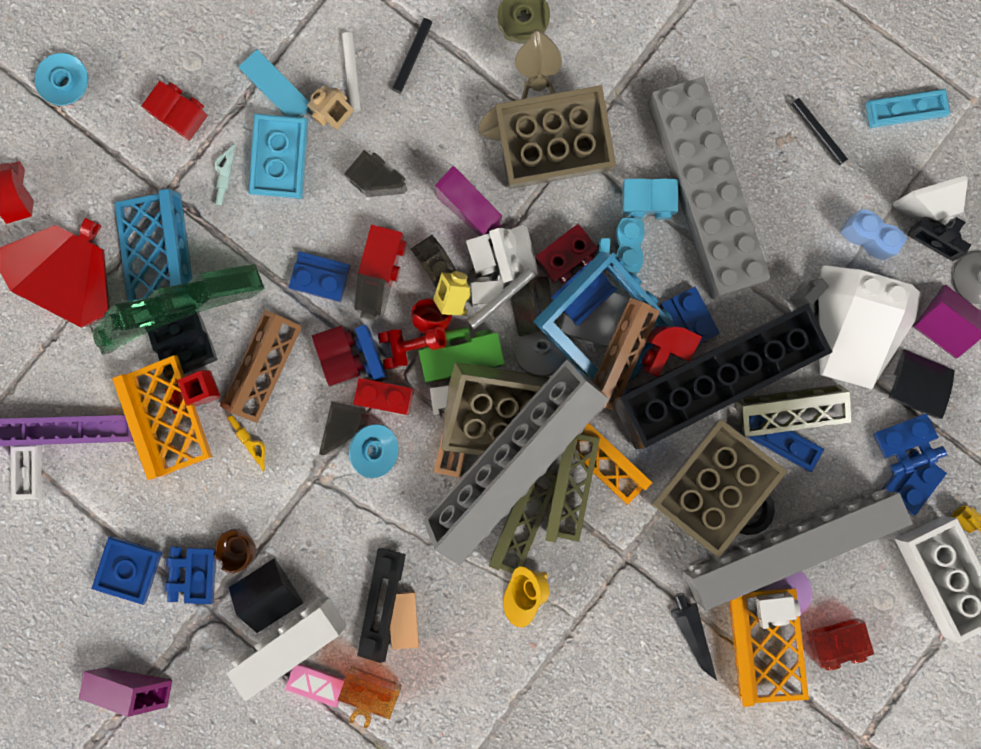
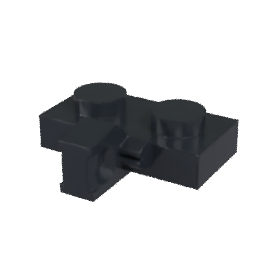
[907,217,971,262]

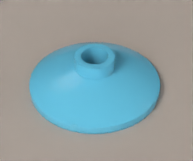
[34,53,89,106]
[349,424,399,478]

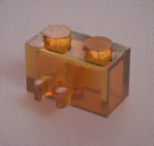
[338,666,402,729]

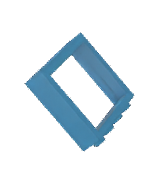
[533,251,675,399]

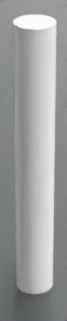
[342,32,361,112]

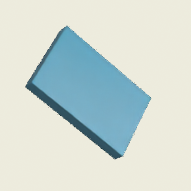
[248,113,309,199]

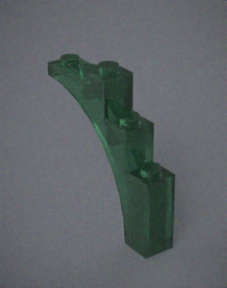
[93,264,265,355]

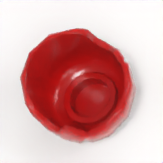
[411,298,452,334]

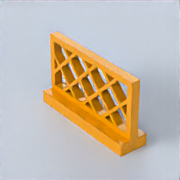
[112,355,213,481]
[729,588,809,707]

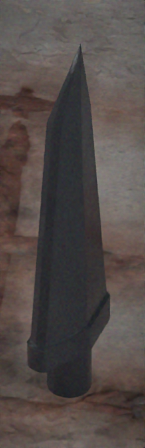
[671,593,717,681]

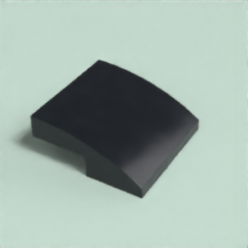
[146,307,218,380]
[888,350,955,419]

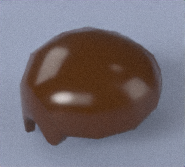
[214,529,256,574]

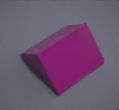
[913,285,981,359]

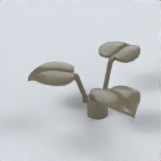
[479,29,562,141]

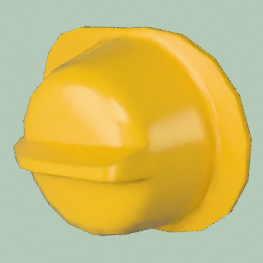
[503,566,550,628]

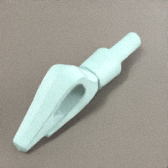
[215,145,236,206]

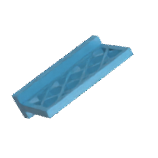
[114,189,195,307]

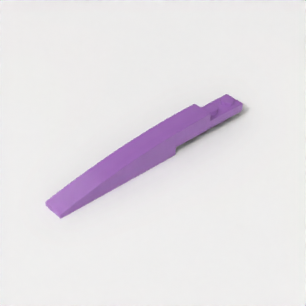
[0,415,134,446]

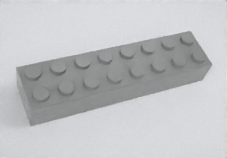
[648,76,771,300]
[423,359,609,566]
[682,488,913,611]

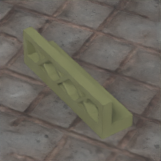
[735,384,851,437]
[545,433,600,543]
[489,471,557,574]

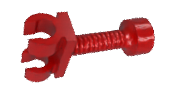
[377,327,447,370]

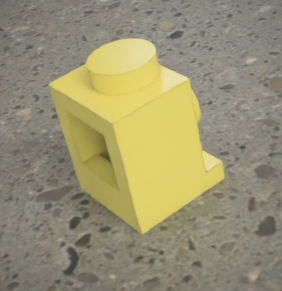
[433,271,470,316]

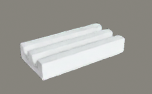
[11,445,42,500]

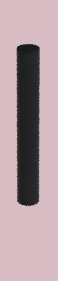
[392,18,433,94]
[791,98,848,166]

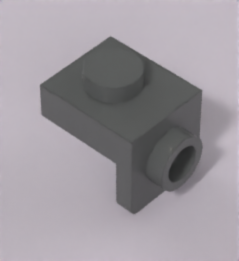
[789,278,829,314]

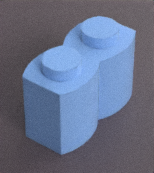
[841,209,907,260]

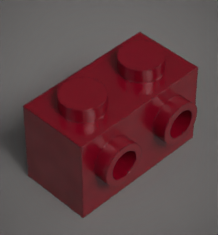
[535,223,598,285]

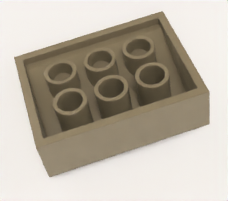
[495,85,616,189]
[441,362,550,455]
[650,419,788,558]

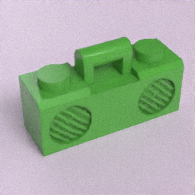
[418,326,505,383]

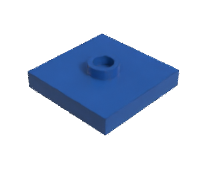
[91,536,163,605]

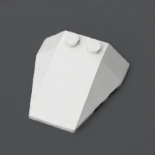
[817,265,923,389]

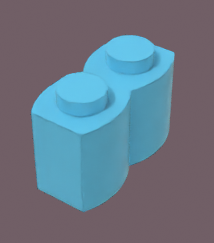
[622,179,678,220]
[614,218,645,275]

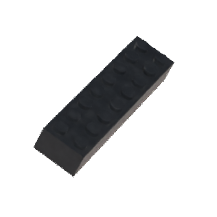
[611,304,832,449]

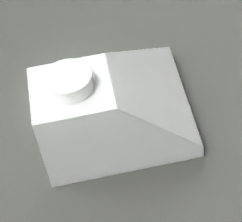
[892,175,968,225]

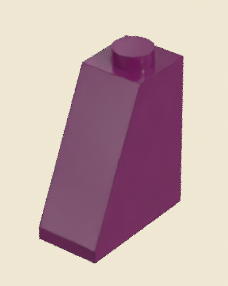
[435,166,502,236]
[78,667,173,717]

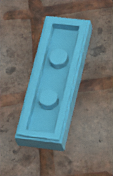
[239,49,311,118]
[865,89,951,129]

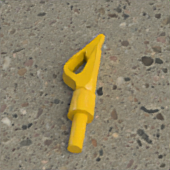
[227,415,266,471]

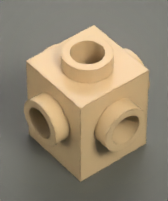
[307,85,354,130]

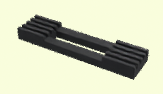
[357,548,406,663]

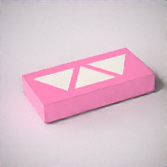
[285,663,347,707]

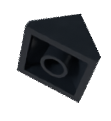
[229,558,304,633]

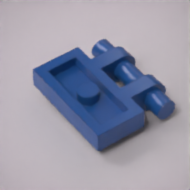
[873,413,947,475]
[165,546,216,604]

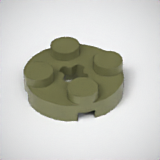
[497,0,550,44]

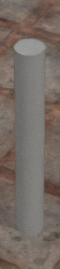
[467,268,535,329]

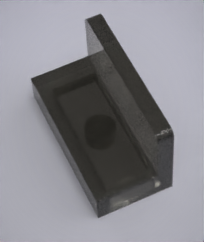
[510,276,559,336]

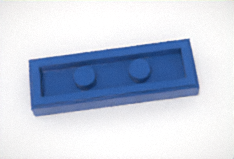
[739,415,824,472]

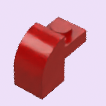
[0,161,34,224]
[641,325,702,377]
[165,370,221,414]

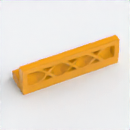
[574,423,653,505]

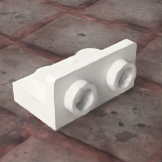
[489,225,540,283]

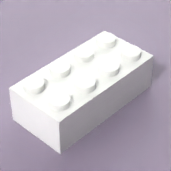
[895,516,981,644]
[226,599,347,702]

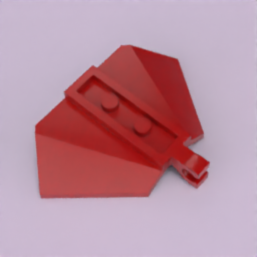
[0,218,110,328]

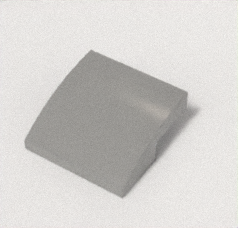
[560,293,628,347]

